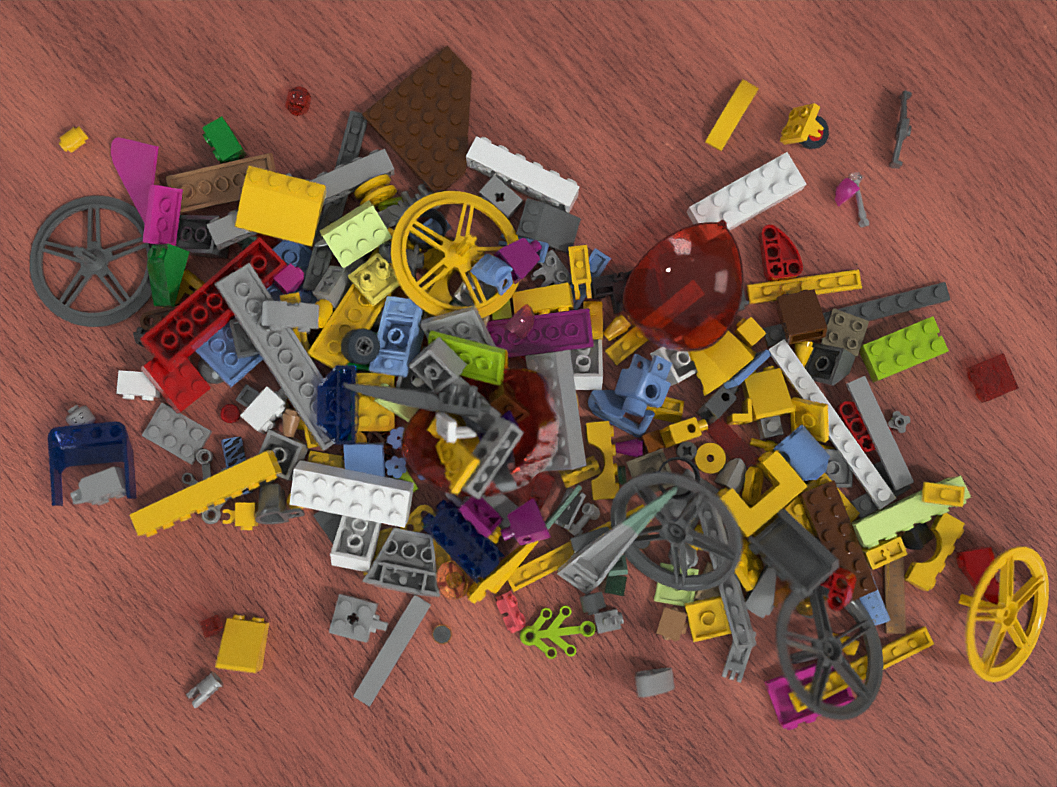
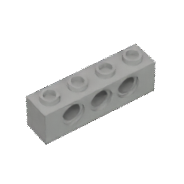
[461,416,523,499]

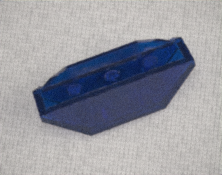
[317,365,359,445]

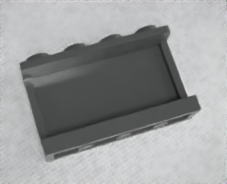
[748,508,839,598]

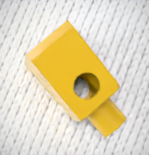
[659,417,708,448]

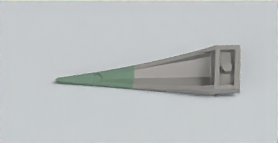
[557,486,677,595]

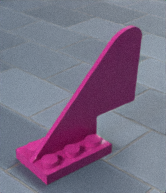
[111,137,183,246]

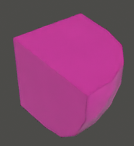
[835,178,860,207]

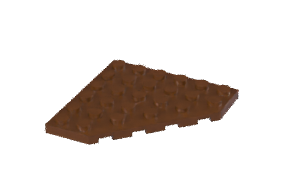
[362,45,472,194]

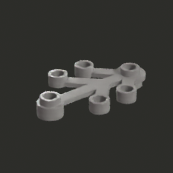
[182,449,232,524]

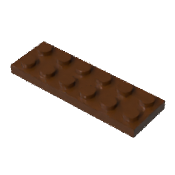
[798,480,878,603]

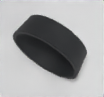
[408,208,447,249]
[658,457,700,500]

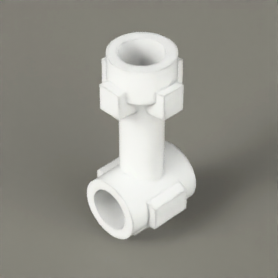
[568,503,600,536]

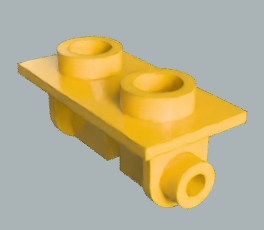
[559,455,601,488]

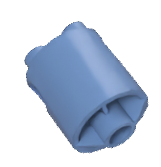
[773,425,830,480]

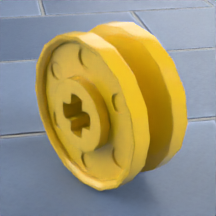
[354,174,397,208]

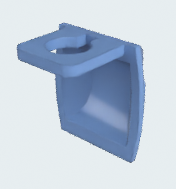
[470,253,513,296]

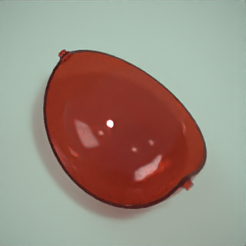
[623,220,743,352]

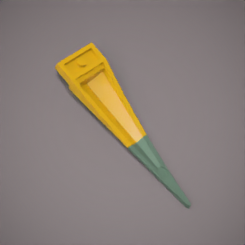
[465,485,582,604]

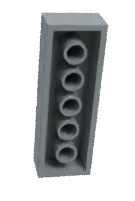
[525,350,586,471]

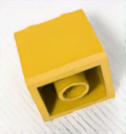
[741,366,795,422]
[216,614,269,673]

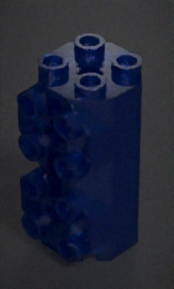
[421,499,505,583]

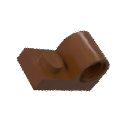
[489,382,530,423]

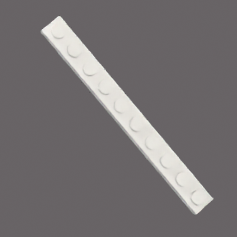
[769,339,896,509]

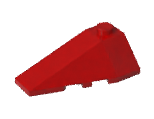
[956,547,1000,615]

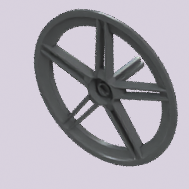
[30,196,160,327]
[610,472,742,591]
[776,585,883,721]

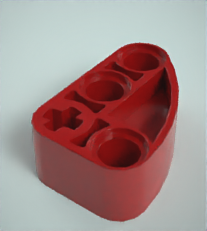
[759,224,803,282]
[835,401,893,453]

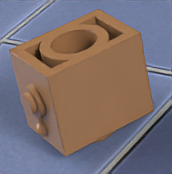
[656,607,688,642]

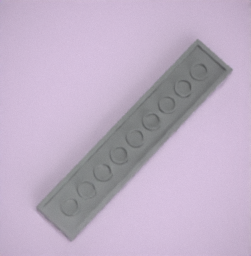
[215,263,355,451]

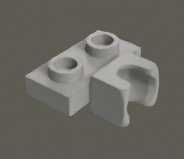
[530,250,572,287]

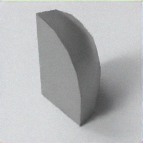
[714,458,747,494]

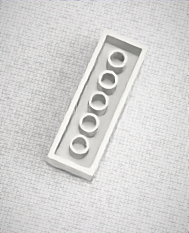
[466,136,580,213]
[687,152,806,243]
[290,460,414,527]

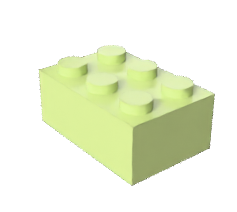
[320,200,392,268]

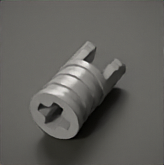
[186,672,224,708]

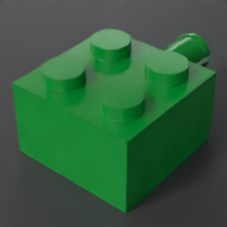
[202,116,247,164]

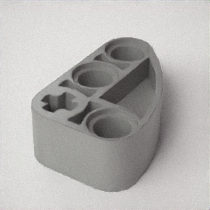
[635,668,675,697]

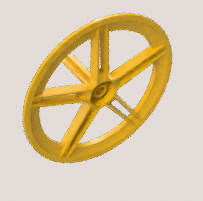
[391,191,519,318]
[959,546,1049,682]

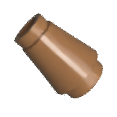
[282,408,301,437]

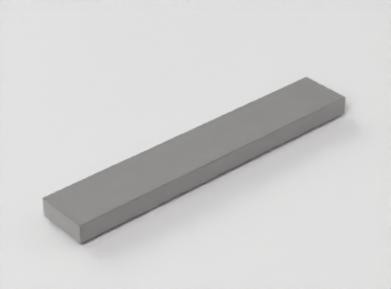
[846,376,914,490]
[353,595,431,707]

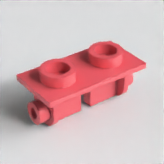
[496,591,526,633]

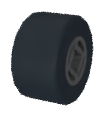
[341,329,380,364]

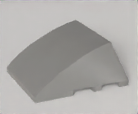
[362,528,440,597]

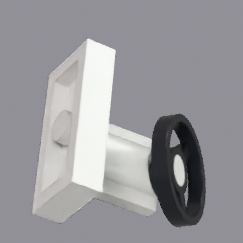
[436,412,487,442]

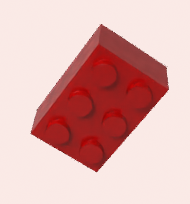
[140,357,211,414]

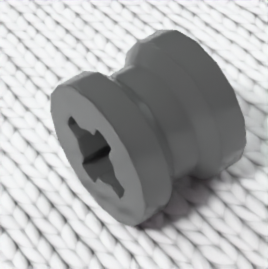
[676,441,697,460]

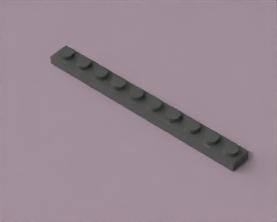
[303,111,368,292]
[763,282,951,347]

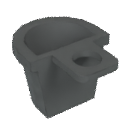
[255,483,305,524]

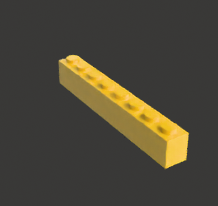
[130,451,282,538]

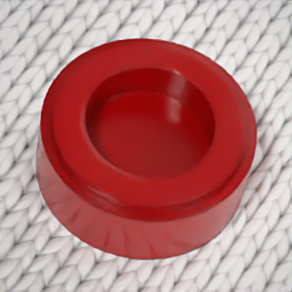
[220,404,241,424]

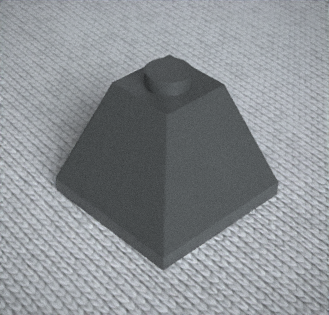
[805,343,856,385]

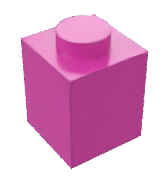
[273,263,304,295]

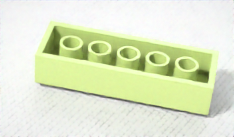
[851,476,971,548]

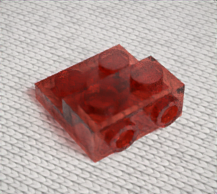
[967,353,1019,403]

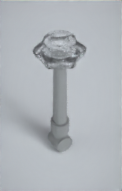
[848,172,869,228]

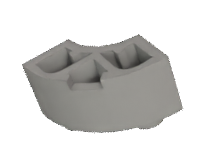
[262,301,319,332]

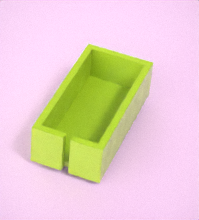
[859,316,949,383]

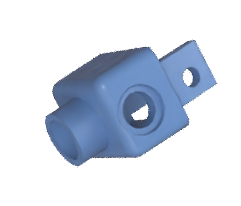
[615,354,672,417]

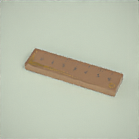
[883,556,906,634]

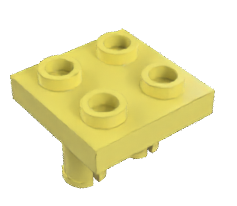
[348,253,400,306]

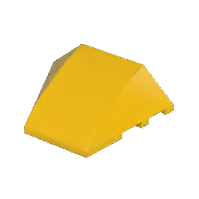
[683,317,756,396]

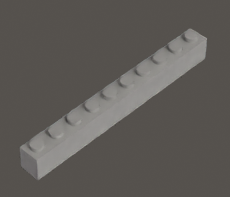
[207,149,394,250]

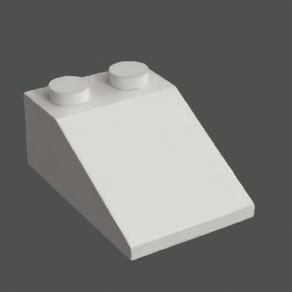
[570,339,603,390]
[331,515,381,572]

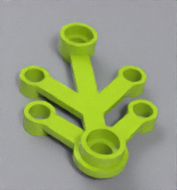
[520,605,595,659]

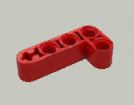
[820,567,856,611]

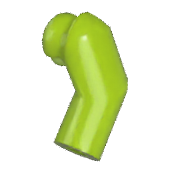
[378,197,403,212]

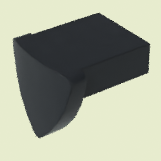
[901,523,934,550]

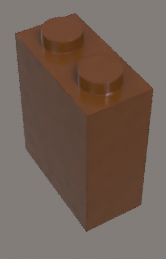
[776,289,827,345]

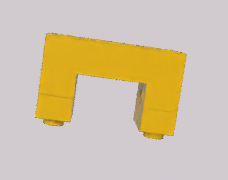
[716,450,808,537]

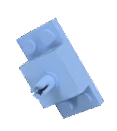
[369,296,424,378]

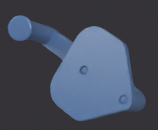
[587,390,655,438]

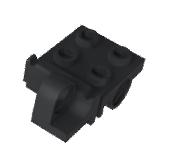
[591,268,662,314]

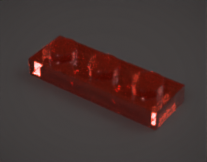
[705,417,759,470]

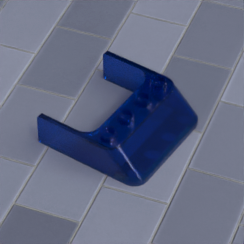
[48,421,137,506]

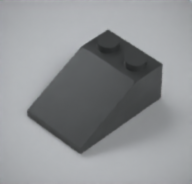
[516,198,581,254]
[176,215,229,259]

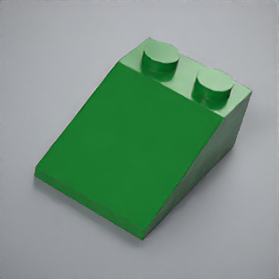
[147,244,189,307]

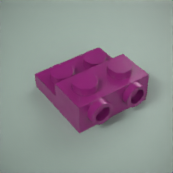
[459,496,504,538]

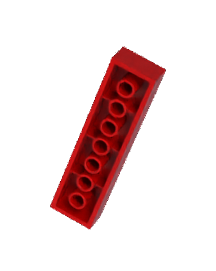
[140,237,287,373]

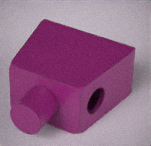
[493,238,542,284]
[500,498,551,545]

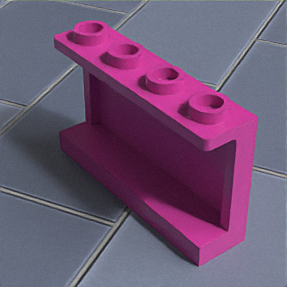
[764,663,855,730]

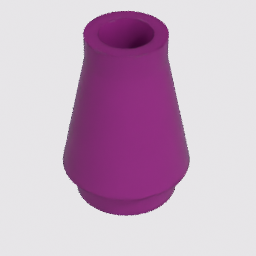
[615,438,643,457]

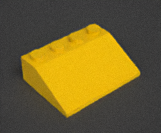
[235,166,326,247]

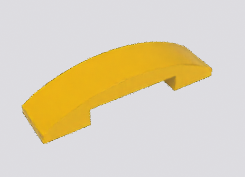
[705,79,759,151]

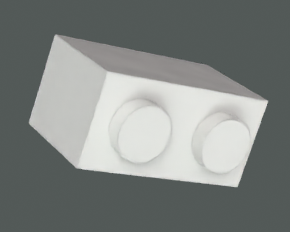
[117,370,160,401]

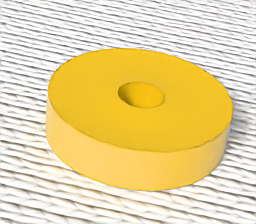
[694,443,726,474]

